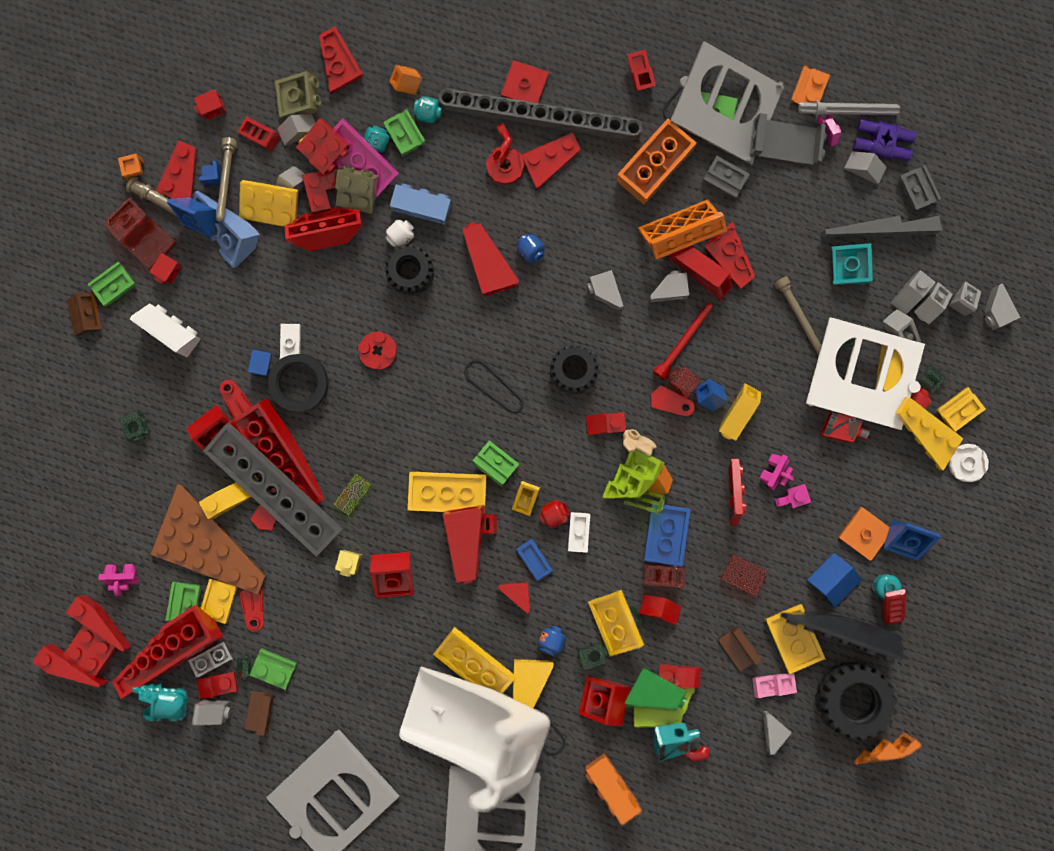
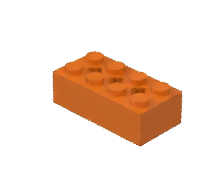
[616,119,697,205]

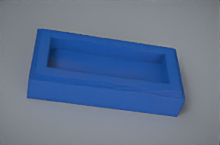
[516,539,553,581]

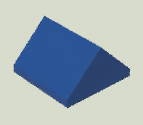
[166,197,216,238]
[884,520,941,561]
[807,553,862,608]

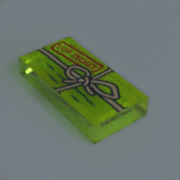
[333,473,372,516]

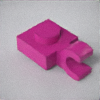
[817,114,841,146]
[774,484,811,508]

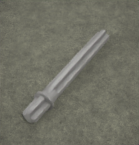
[798,100,900,116]

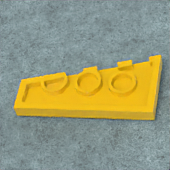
[895,397,963,471]

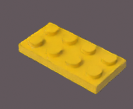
[408,472,487,513]
[433,627,516,694]

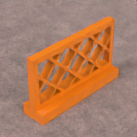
[638,200,727,260]

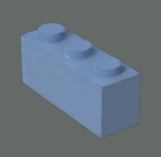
[390,184,452,225]

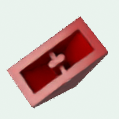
[498,582,530,613]
[639,595,681,625]

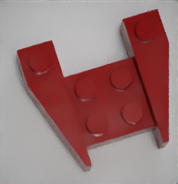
[32,595,132,687]

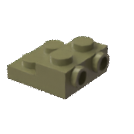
[275,71,321,119]
[335,165,379,214]

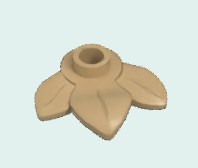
[623,429,656,456]

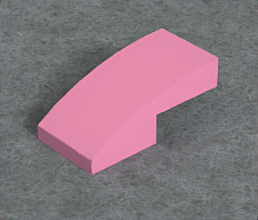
[752,673,797,698]

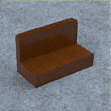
[67,293,102,336]
[718,626,762,671]
[245,690,275,736]

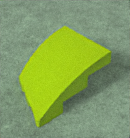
[603,449,665,498]
[634,688,695,728]

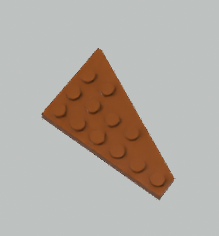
[151,484,266,594]

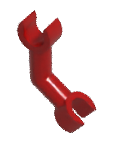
[492,123,512,162]

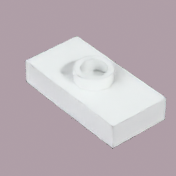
[280,324,301,359]
[568,512,590,552]

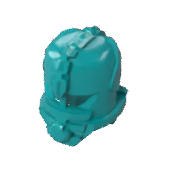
[132,683,188,721]

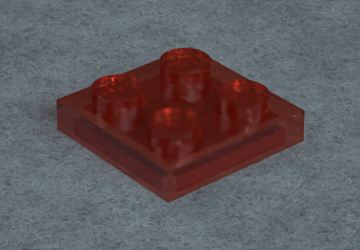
[103,197,151,246]
[122,216,177,270]

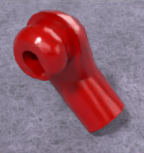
[683,746,710,762]

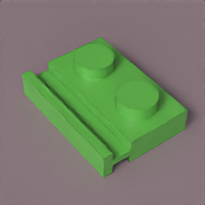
[383,109,426,156]
[88,262,137,307]
[471,440,519,487]
[166,581,202,621]
[250,648,297,690]

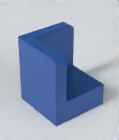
[199,161,222,186]
[248,349,272,377]
[695,379,728,411]

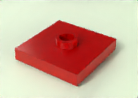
[501,60,549,103]

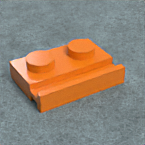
[790,65,830,105]

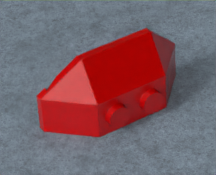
[285,207,362,251]

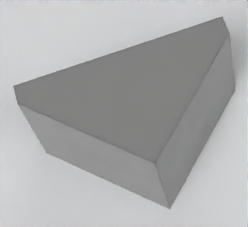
[277,114,315,146]
[844,151,886,185]
[275,166,305,192]
[949,281,981,316]
[763,711,792,755]

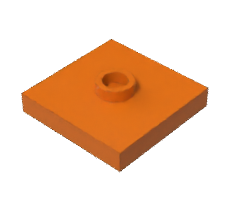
[838,507,890,561]

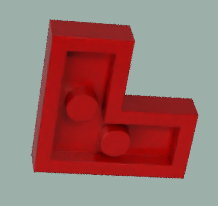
[302,167,339,213]

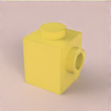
[335,550,362,577]

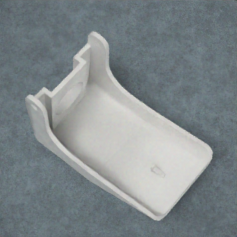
[399,666,550,811]

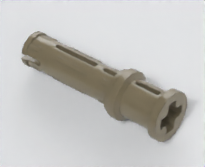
[126,176,177,217]

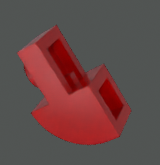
[626,50,656,91]
[659,664,701,688]

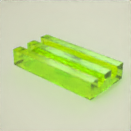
[624,491,666,515]

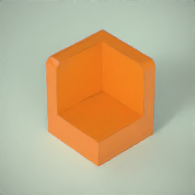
[389,65,422,95]
[118,154,144,181]
[648,465,673,495]

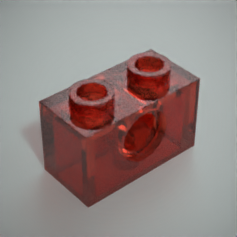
[667,365,702,398]
[643,564,686,588]

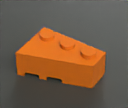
[585,753,641,825]

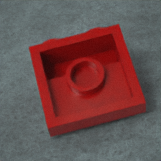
[296,118,350,174]

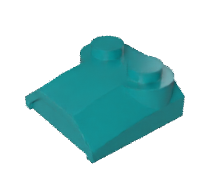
[832,243,873,285]

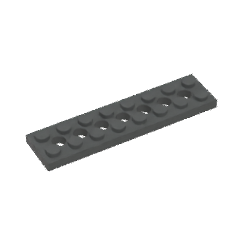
[203,423,343,557]

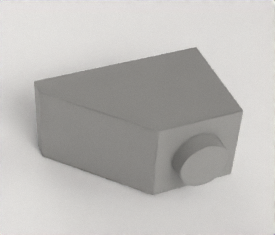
[587,270,624,310]
[890,270,936,314]
[649,271,689,302]
[914,282,953,324]
[984,283,1020,330]
[883,309,922,343]
[192,698,231,725]

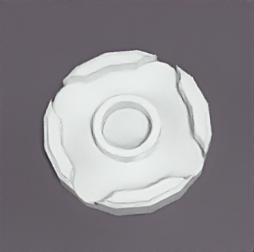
[948,444,989,482]

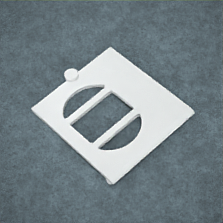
[806,318,925,430]

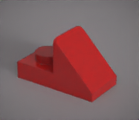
[586,412,626,435]
[196,671,238,698]

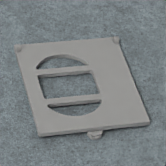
[670,41,784,164]
[266,729,399,851]
[445,766,541,851]

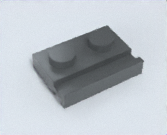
[703,156,749,199]
[898,165,941,211]

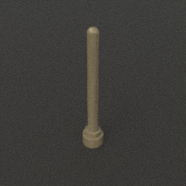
[216,137,237,222]
[773,276,822,356]

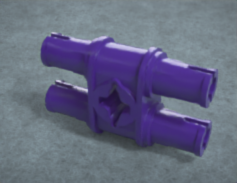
[853,119,917,161]

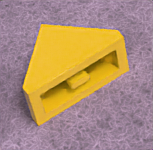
[512,481,540,516]

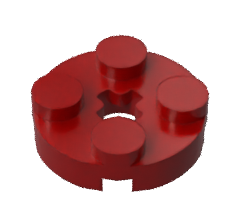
[486,146,524,185]
[358,331,397,370]

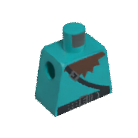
[653,723,700,762]

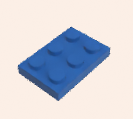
[644,503,691,567]

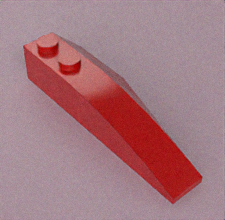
[229,398,324,504]
[112,605,224,699]

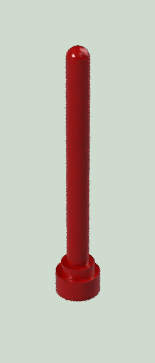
[652,303,713,380]

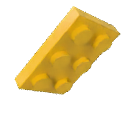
[239,180,298,226]
[588,590,644,656]
[765,604,825,674]

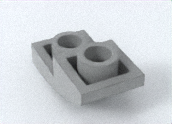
[188,642,232,678]

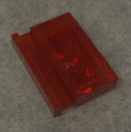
[720,554,768,597]

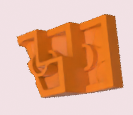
[853,732,921,765]

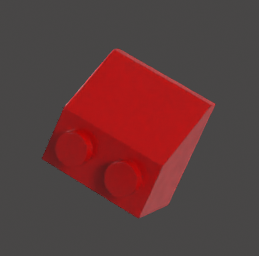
[187,405,233,453]
[370,552,414,598]
[579,676,630,726]

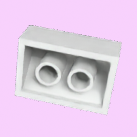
[130,304,201,357]

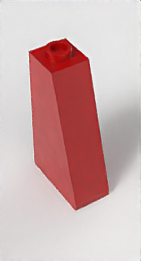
[462,223,519,297]
[666,246,733,301]
[443,505,485,584]

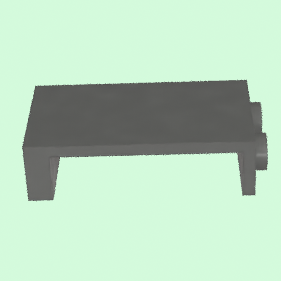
[750,113,827,166]

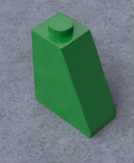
[625,668,687,712]

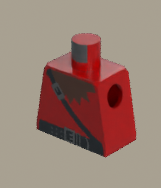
[819,410,870,443]

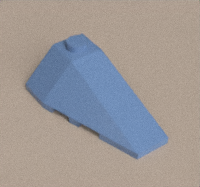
[194,191,260,268]

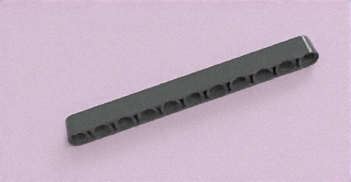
[439,89,642,141]

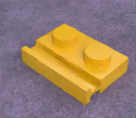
[936,387,985,432]
[201,579,237,624]

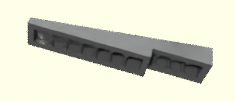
[821,216,942,238]

